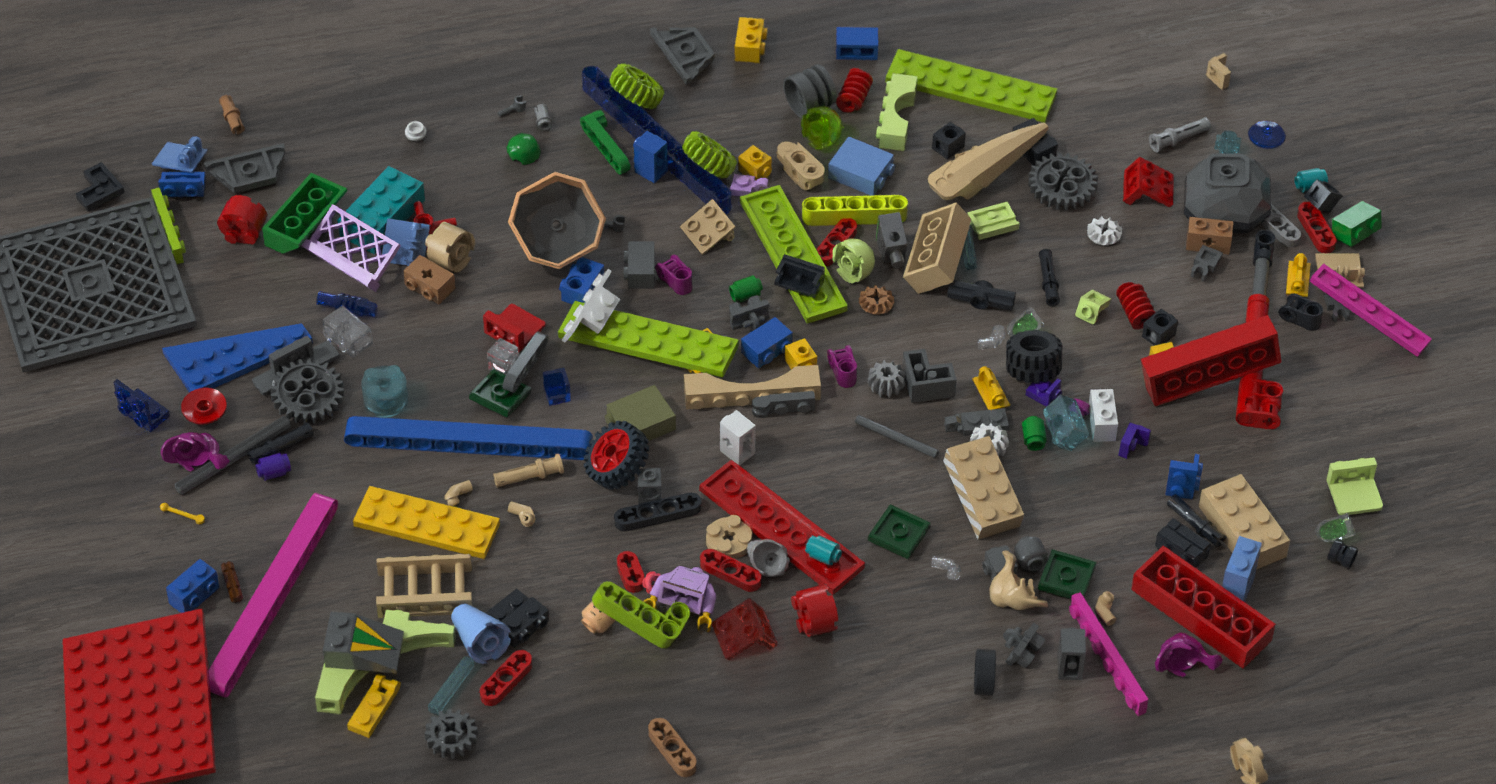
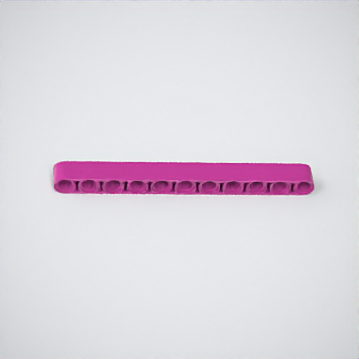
[209,493,338,698]

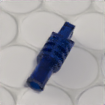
[316,291,378,317]

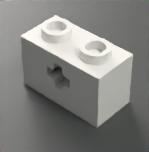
[1089,389,1118,442]
[720,410,756,466]

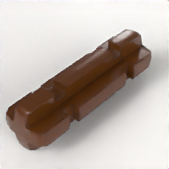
[221,561,243,603]

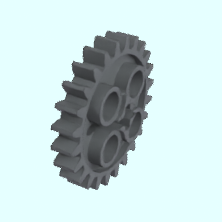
[1028,152,1098,210]
[270,358,344,424]

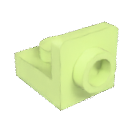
[1075,290,1111,324]

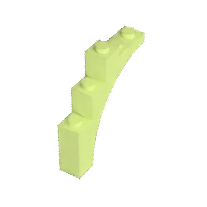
[315,610,456,714]

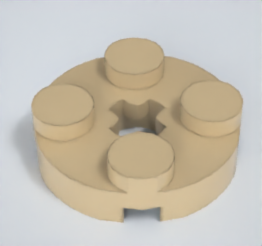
[706,515,752,559]
[1230,738,1268,784]

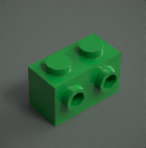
[1332,201,1382,247]

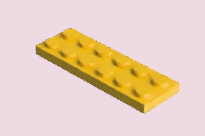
[353,486,500,559]

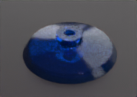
[1248,121,1286,149]

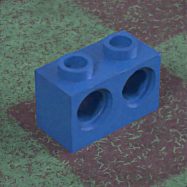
[559,257,604,305]

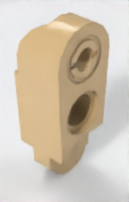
[777,142,825,190]

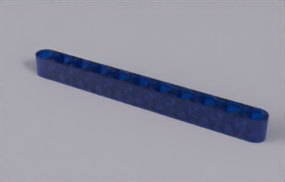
[582,66,732,214]

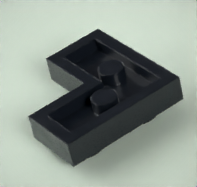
[75,162,125,212]

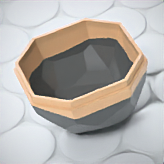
[508,172,606,269]

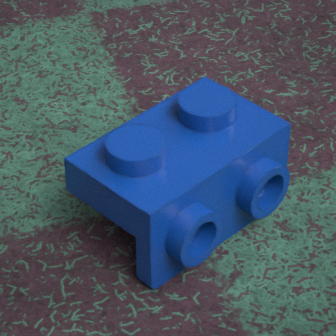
[158,172,206,197]
[1165,454,1203,499]

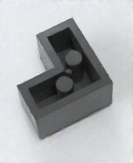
[902,349,957,403]

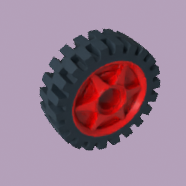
[584,420,649,490]

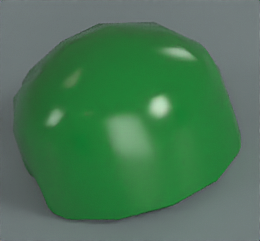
[506,133,541,165]

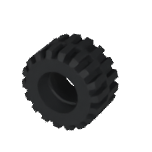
[1006,330,1062,383]

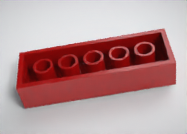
[1141,315,1282,406]
[1131,546,1276,669]

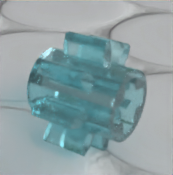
[1215,131,1241,154]

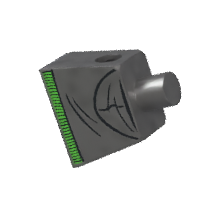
[875,212,907,268]

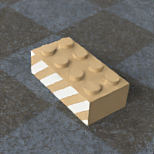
[943,436,1024,540]

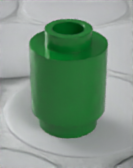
[729,275,763,303]
[1022,416,1047,451]

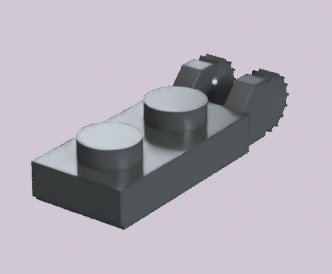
[752,391,815,418]

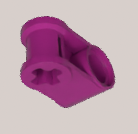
[655,254,693,295]
[827,345,857,388]

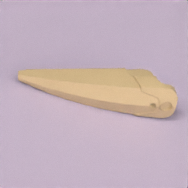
[928,122,1049,200]

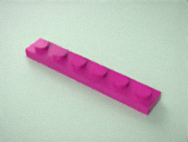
[1309,263,1432,357]
[1069,592,1149,716]

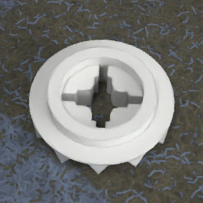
[1087,216,1122,245]

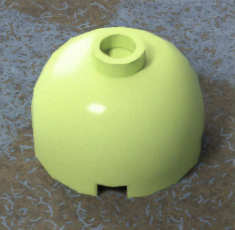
[832,239,875,283]

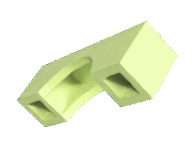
[876,73,917,151]

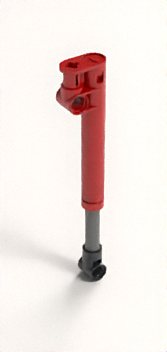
[1236,230,1283,429]

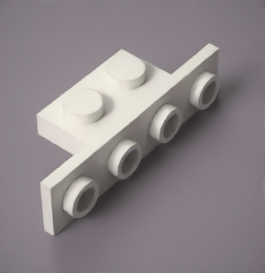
[562,269,620,342]

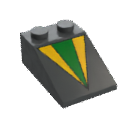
[323,612,404,673]

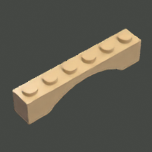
[684,365,821,409]

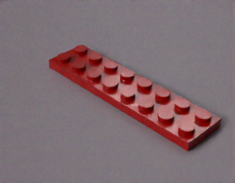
[699,459,865,595]

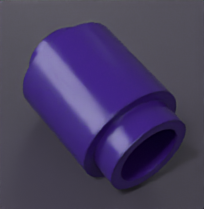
[255,453,291,481]

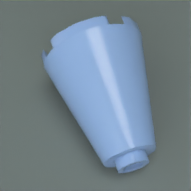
[451,604,511,664]

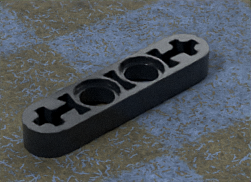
[614,492,701,531]

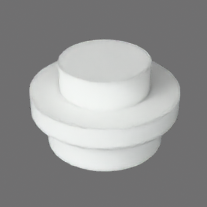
[405,121,426,141]

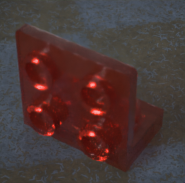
[712,598,778,660]

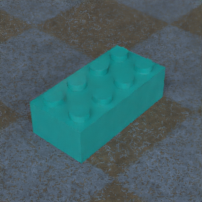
[338,166,425,254]

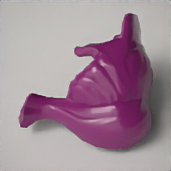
[160,432,230,472]
[1155,633,1223,677]

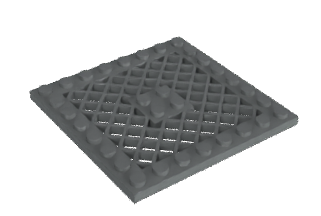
[0,197,197,372]

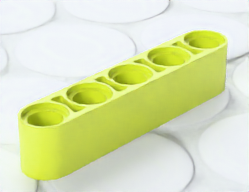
[802,195,908,226]

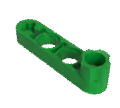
[580,110,631,175]

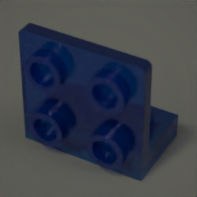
[113,379,170,432]

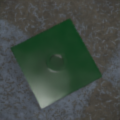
[469,369,531,418]
[868,504,931,560]
[1038,549,1096,599]

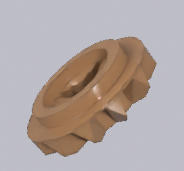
[859,284,894,315]

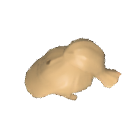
[990,550,1048,610]

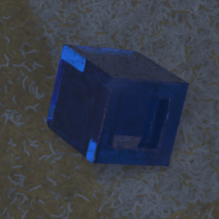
[543,368,571,406]

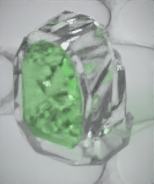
[1007,306,1045,337]
[1315,513,1355,543]

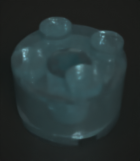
[361,365,408,418]

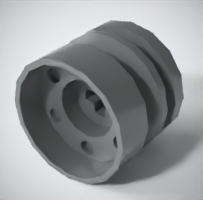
[783,64,837,118]

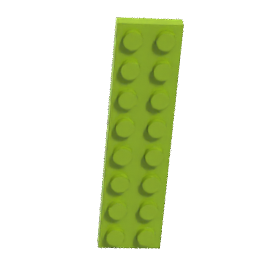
[885,49,1057,123]
[740,185,848,324]
[558,301,739,377]

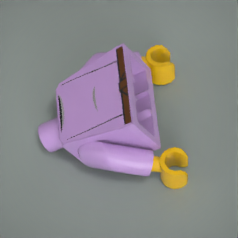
[643,566,716,632]

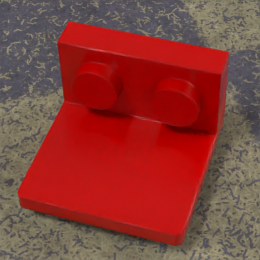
[1123,157,1174,208]
[483,303,546,353]

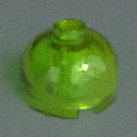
[801,106,843,149]

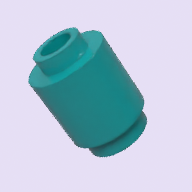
[1294,168,1328,193]
[805,536,842,566]

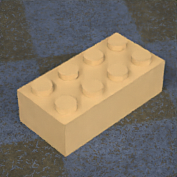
[903,202,971,294]
[1199,474,1290,569]

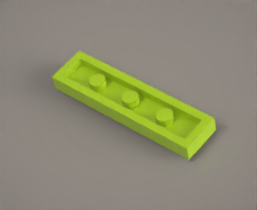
[151,187,186,265]

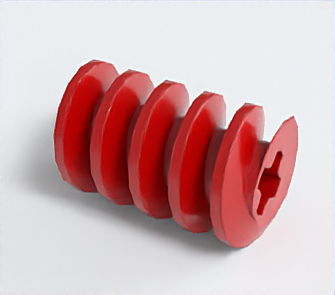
[836,68,873,113]
[1116,282,1156,330]

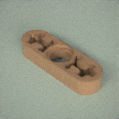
[648,718,697,777]

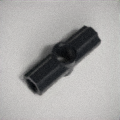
[947,279,1016,311]

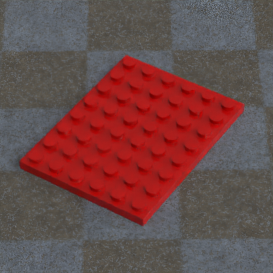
[63,609,216,784]

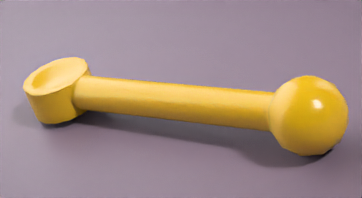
[160,503,205,525]

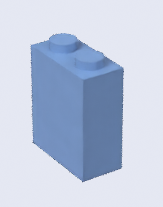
[828,136,895,196]
[1222,536,1262,602]

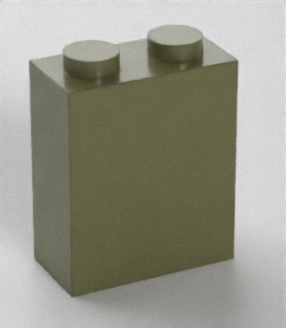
[605,385,676,441]

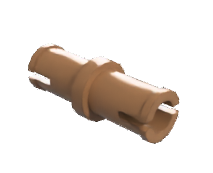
[219,95,245,134]

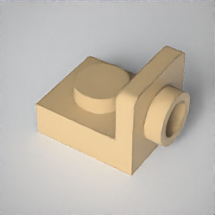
[1206,53,1231,90]

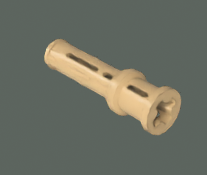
[493,454,564,488]

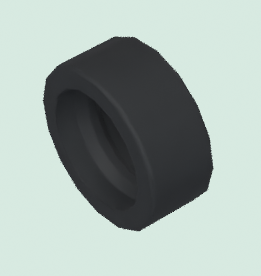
[974,649,996,695]

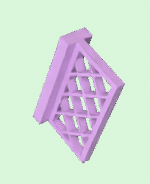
[301,204,401,292]

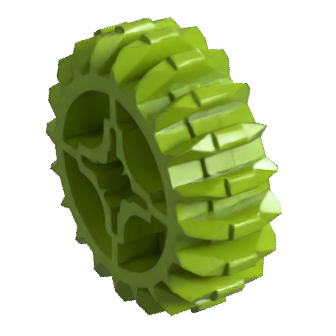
[609,64,665,109]
[682,131,737,178]

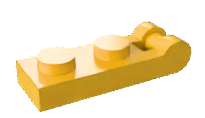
[347,674,401,738]

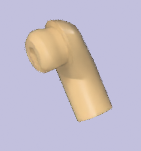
[445,480,473,506]
[508,501,536,527]
[1095,591,1116,626]

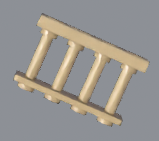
[376,554,472,618]

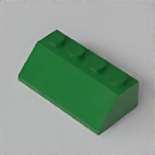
[262,173,347,254]

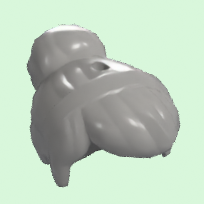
[747,539,790,577]

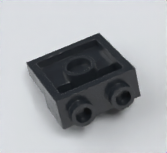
[486,588,549,648]

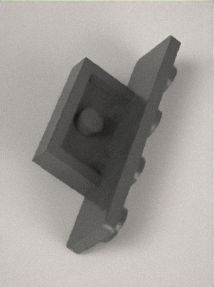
[252,336,339,396]

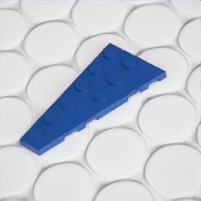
[162,323,313,393]

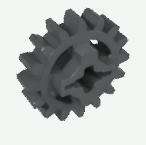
[425,708,478,759]

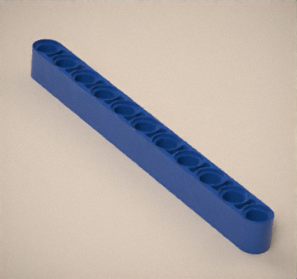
[344,416,593,460]

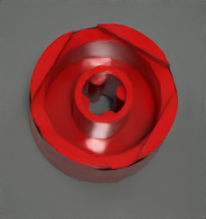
[217,195,268,244]
[791,584,838,637]

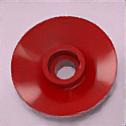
[181,388,227,425]

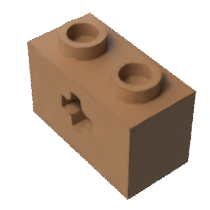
[1186,217,1233,255]
[403,255,455,304]

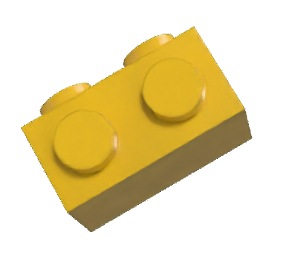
[735,17,768,63]

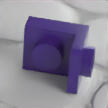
[1025,378,1062,408]
[1118,423,1151,459]

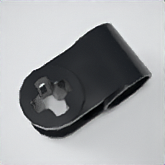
[1278,293,1323,331]

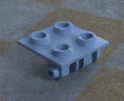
[152,137,208,173]
[382,218,430,266]

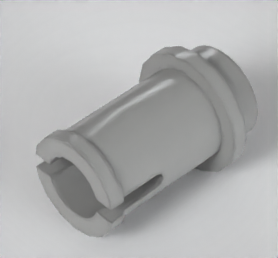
[534,104,553,131]

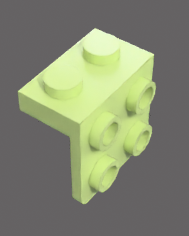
[1326,457,1383,516]

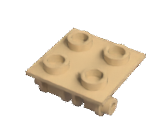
[680,199,736,255]
[1315,253,1365,288]

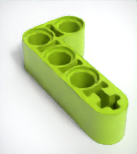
[592,582,690,648]

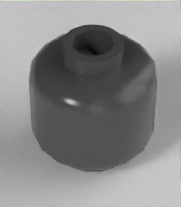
[1014,536,1048,571]

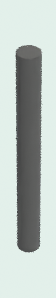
[855,415,939,458]

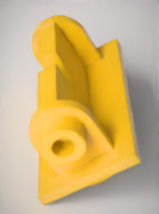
[1286,253,1311,297]
[972,366,1010,410]

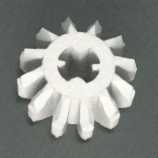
[970,422,1009,456]

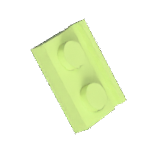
[967,202,1019,240]

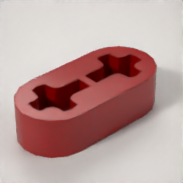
[617,551,645,593]

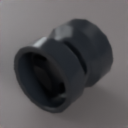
[1327,539,1359,569]

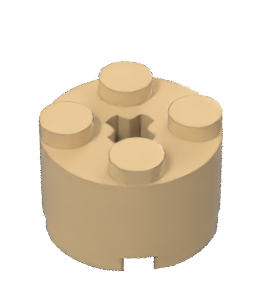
[425,222,475,272]

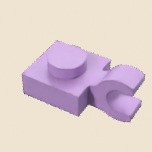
[730,174,769,196]

